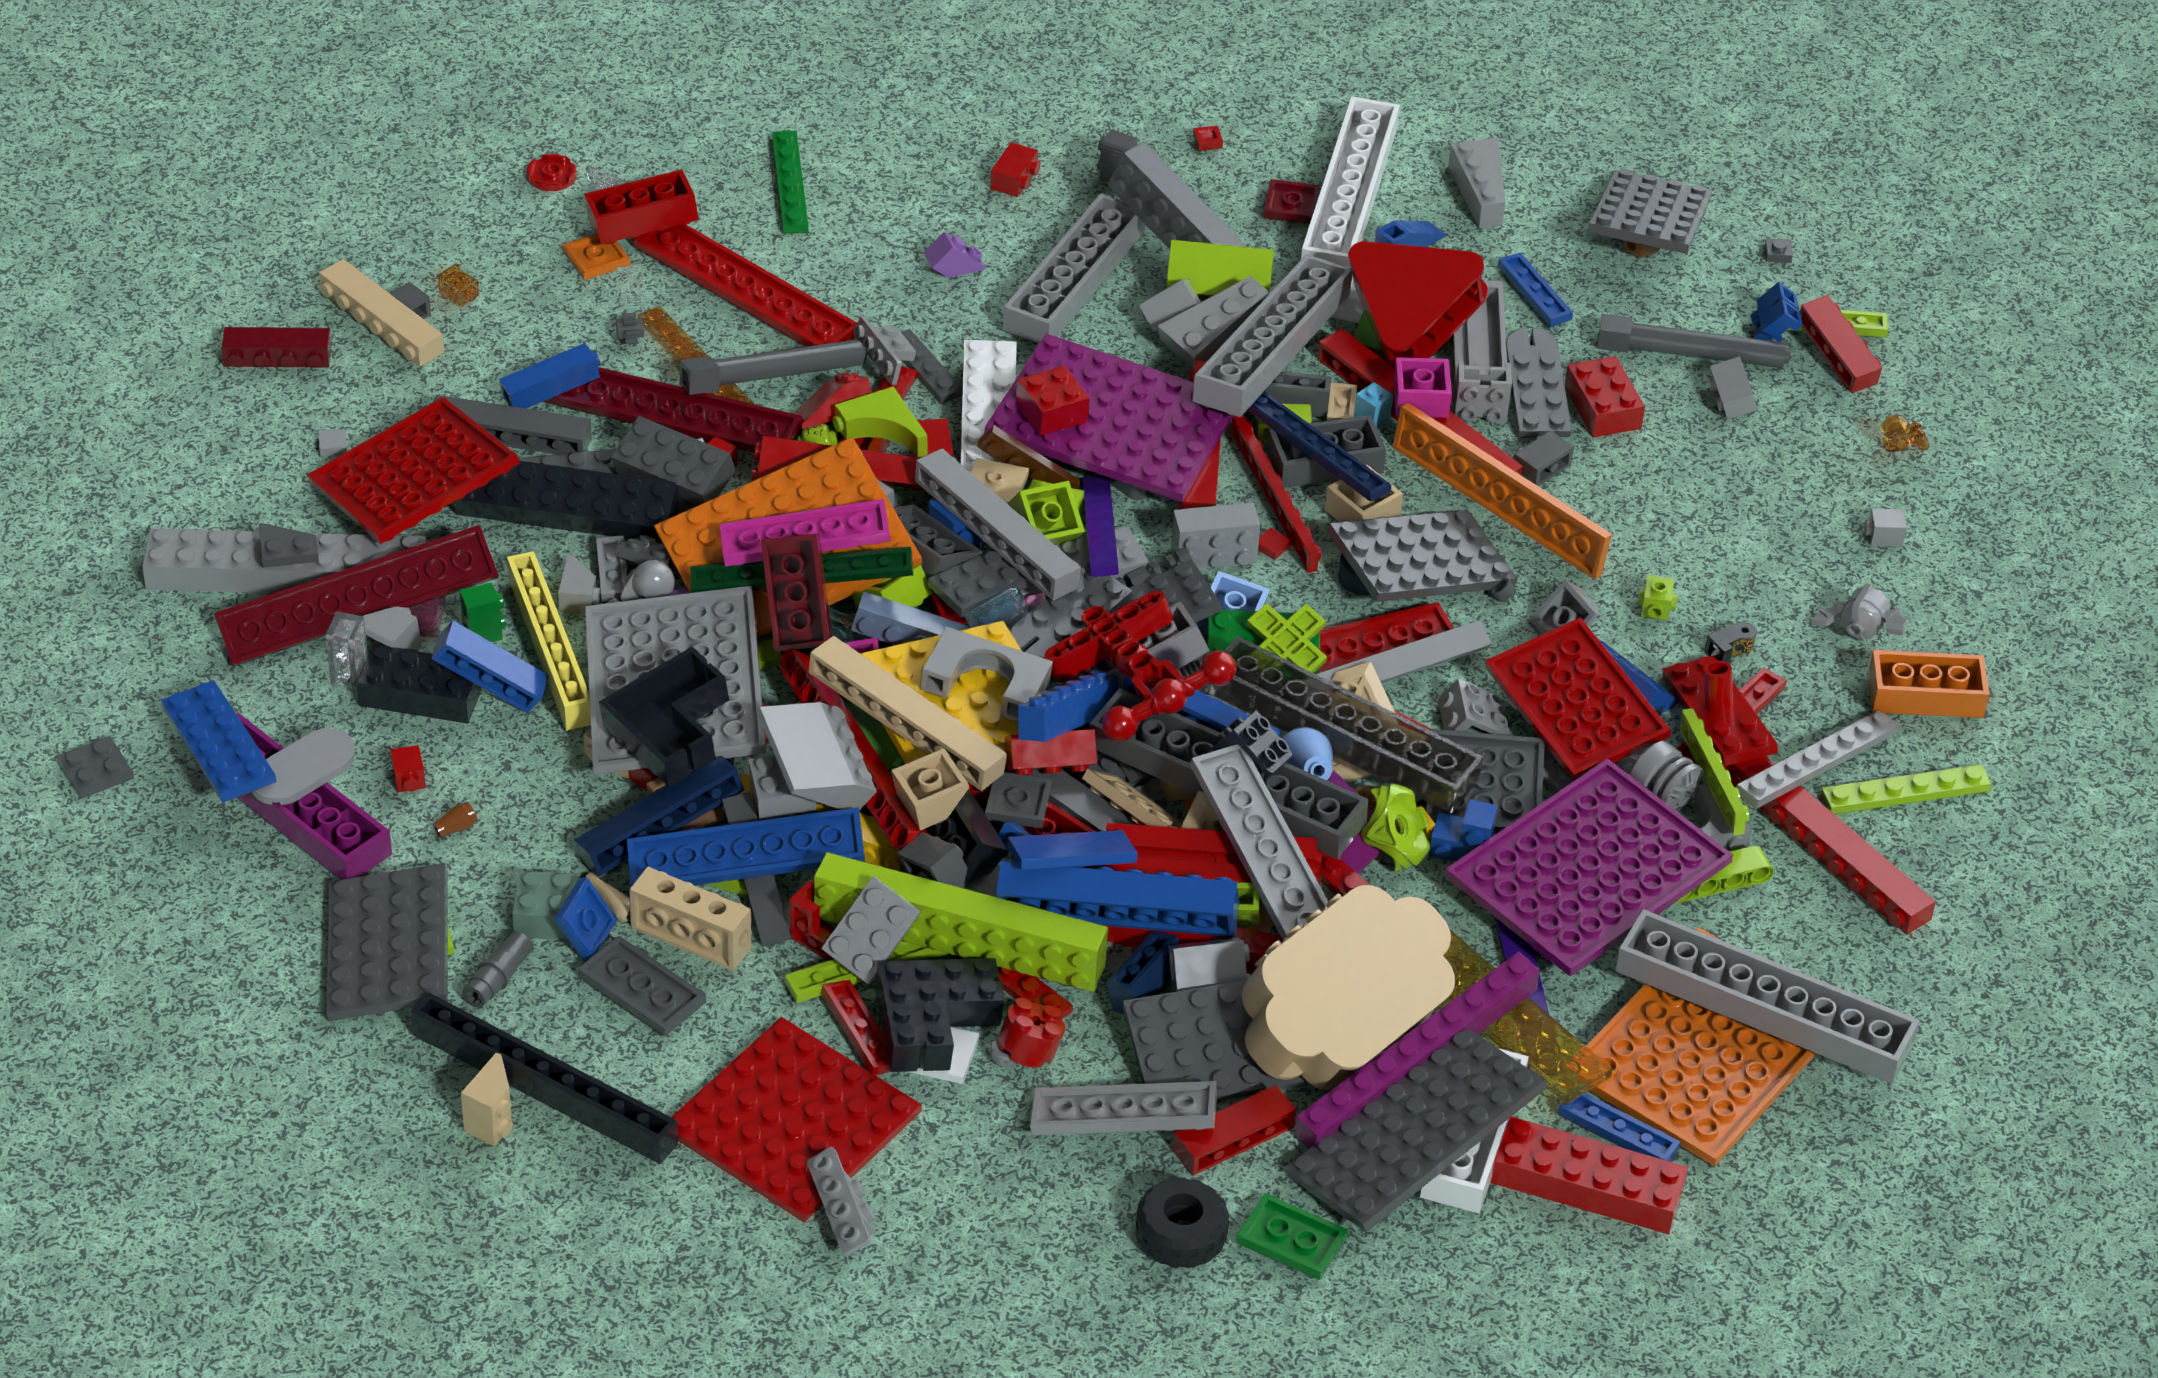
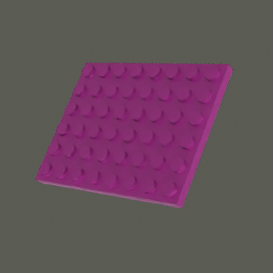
[984,333,1233,502]
[1445,758,1733,977]

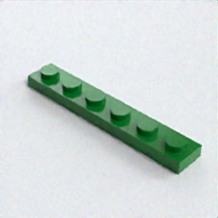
[772,130,809,234]

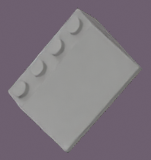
[756,702,877,810]

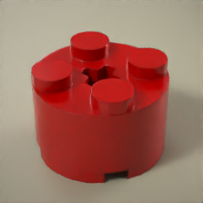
[997,998,1065,1068]

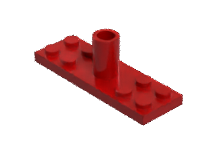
[1662,655,1778,766]

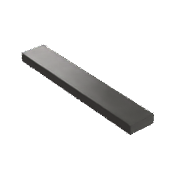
[722,792,791,947]

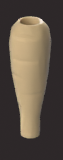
[586,873,631,922]

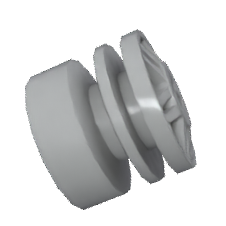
[1630,741,1705,813]

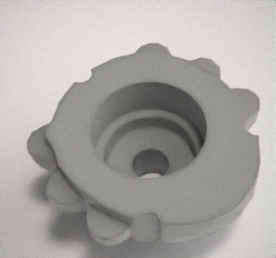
[988,1039,1018,1067]

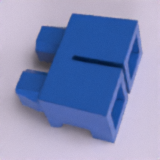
[1750,282,1803,342]

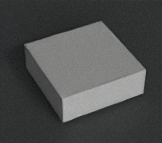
[318,429,347,456]

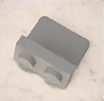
[1438,678,1510,735]

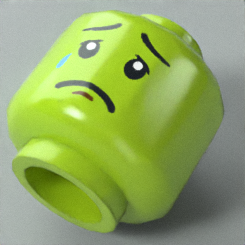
[798,423,838,446]

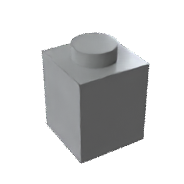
[1864,509,1907,547]

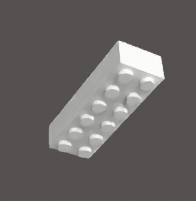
[1420,1048,1529,1214]

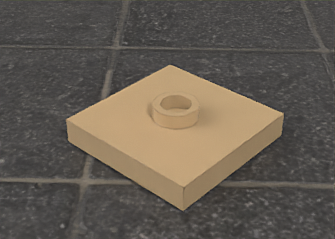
[971,458,1029,507]

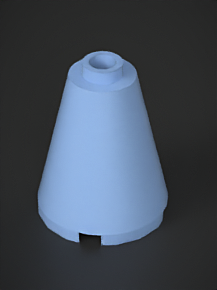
[1282,727,1333,780]

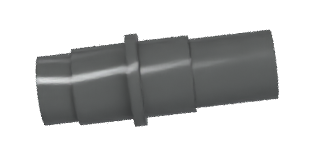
[462,931,533,1008]

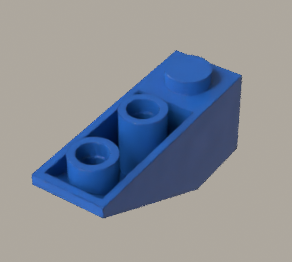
[1375,220,1446,247]

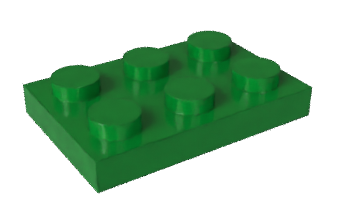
[1236,1193,1348,1280]

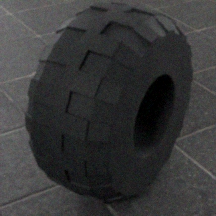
[1135,1178,1229,1268]

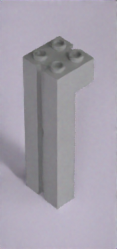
[1451,280,1512,422]

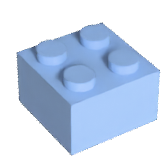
[1197,571,1270,635]

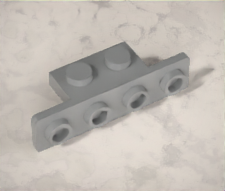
[853,316,916,385]
[807,1146,876,1256]

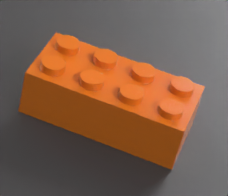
[1868,650,1989,718]

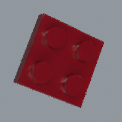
[1264,179,1320,224]

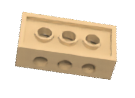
[630,867,751,971]

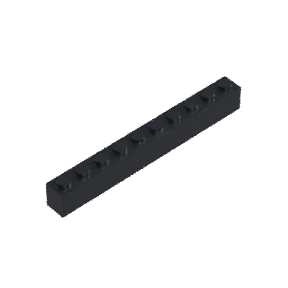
[411,992,678,1164]

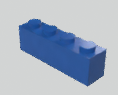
[432,621,549,713]

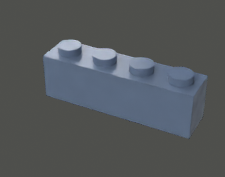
[851,591,970,645]

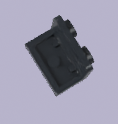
[1211,710,1292,776]

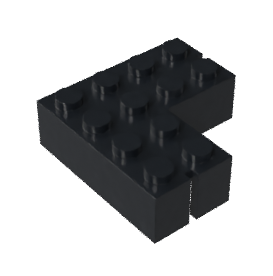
[599,646,729,787]
[875,958,1005,1072]

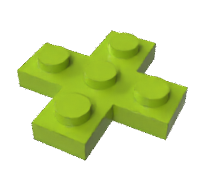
[1247,603,1327,679]

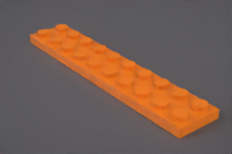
[1392,403,1612,580]

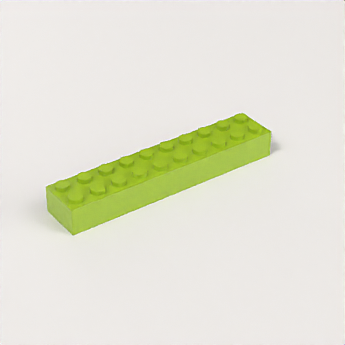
[814,852,1108,992]

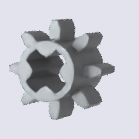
[616,312,644,344]

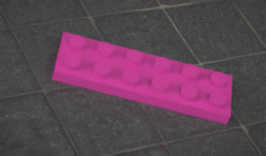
[720,499,891,566]

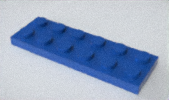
[161,680,277,803]

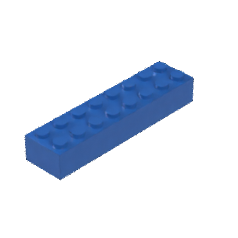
[996,859,1240,937]

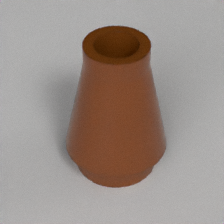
[433,801,478,838]

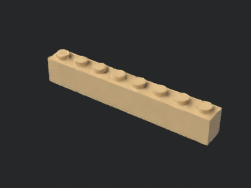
[809,636,1007,791]

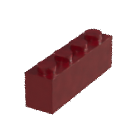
[221,327,332,368]

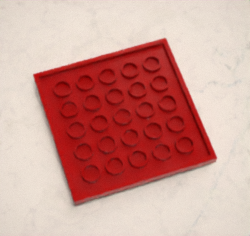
[307,397,520,544]
[671,1016,922,1223]

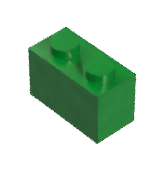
[460,582,506,642]

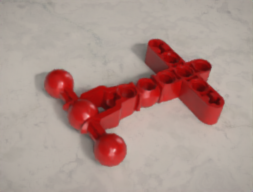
[1044,591,1236,742]

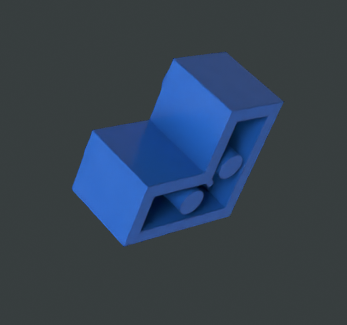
[1429,799,1498,861]

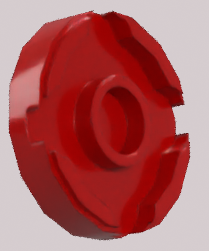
[527,154,577,191]

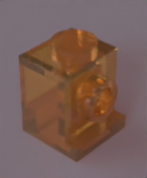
[438,263,479,308]

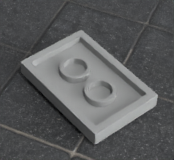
[821,876,922,984]

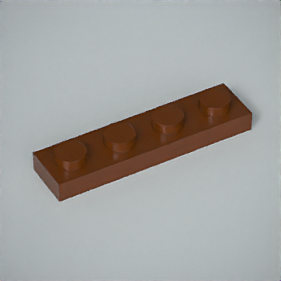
[977,425,1080,489]

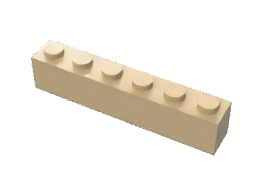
[319,259,444,367]

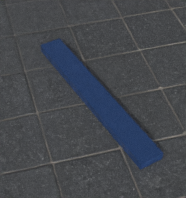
[1247,391,1392,502]

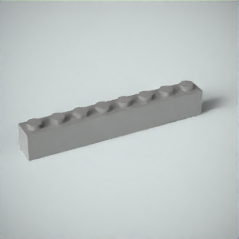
[915,449,1081,601]

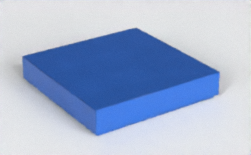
[554,877,617,961]

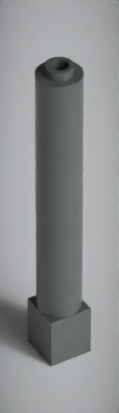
[1597,314,1791,368]
[679,339,867,395]

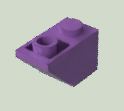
[924,232,986,278]

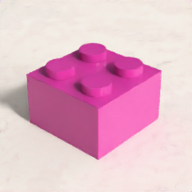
[1393,357,1452,418]

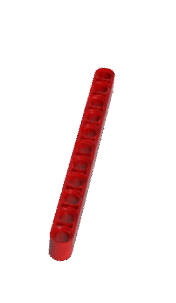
[779,649,929,850]

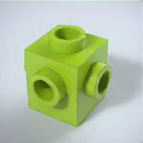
[1637,575,1678,621]

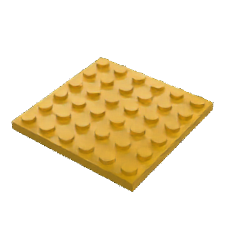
[860,621,1046,764]

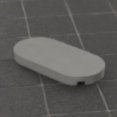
[252,729,355,805]

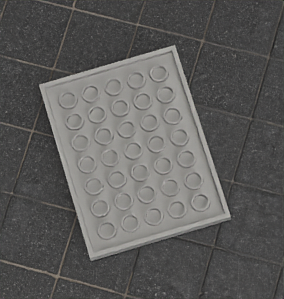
[585,586,766,774]

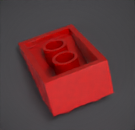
[793,372,872,429]

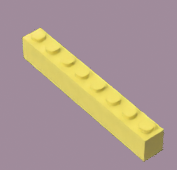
[507,551,591,731]

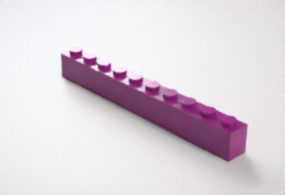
[1295,951,1540,1148]

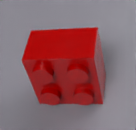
[1015,365,1090,436]

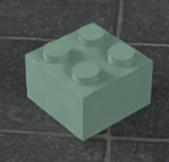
[512,871,578,940]

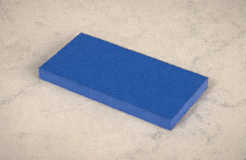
[1008,830,1137,870]

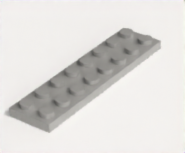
[1189,744,1328,940]

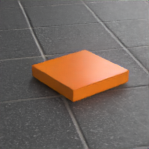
[562,234,631,280]

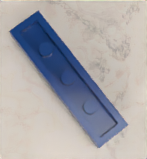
[1498,252,1573,327]
[1558,1088,1681,1161]

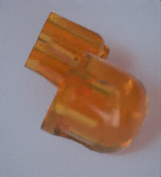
[1881,415,1930,452]

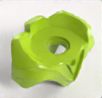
[1362,784,1430,872]

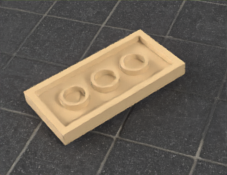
[1082,769,1183,828]

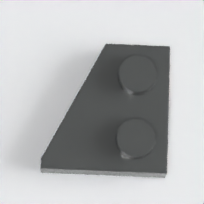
[259,523,319,568]

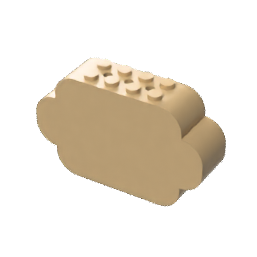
[1242,885,1455,1091]

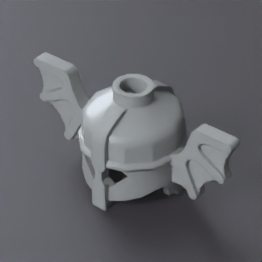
[1810,584,1908,641]

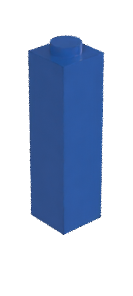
[499,343,601,409]

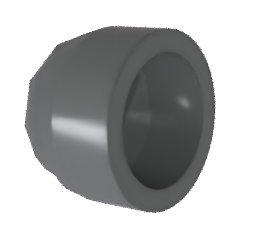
[1491,578,1515,602]

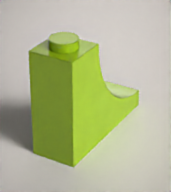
[833,387,927,458]

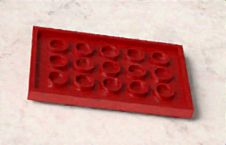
[1485,617,1671,781]

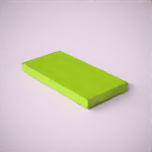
[1166,240,1274,296]

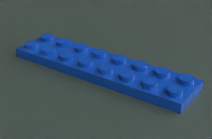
[627,807,865,887]

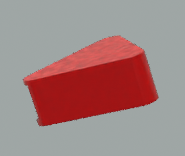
[1348,241,1488,368]

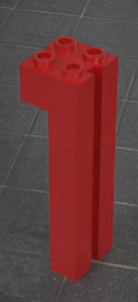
[751,436,926,491]
[1103,823,1322,885]

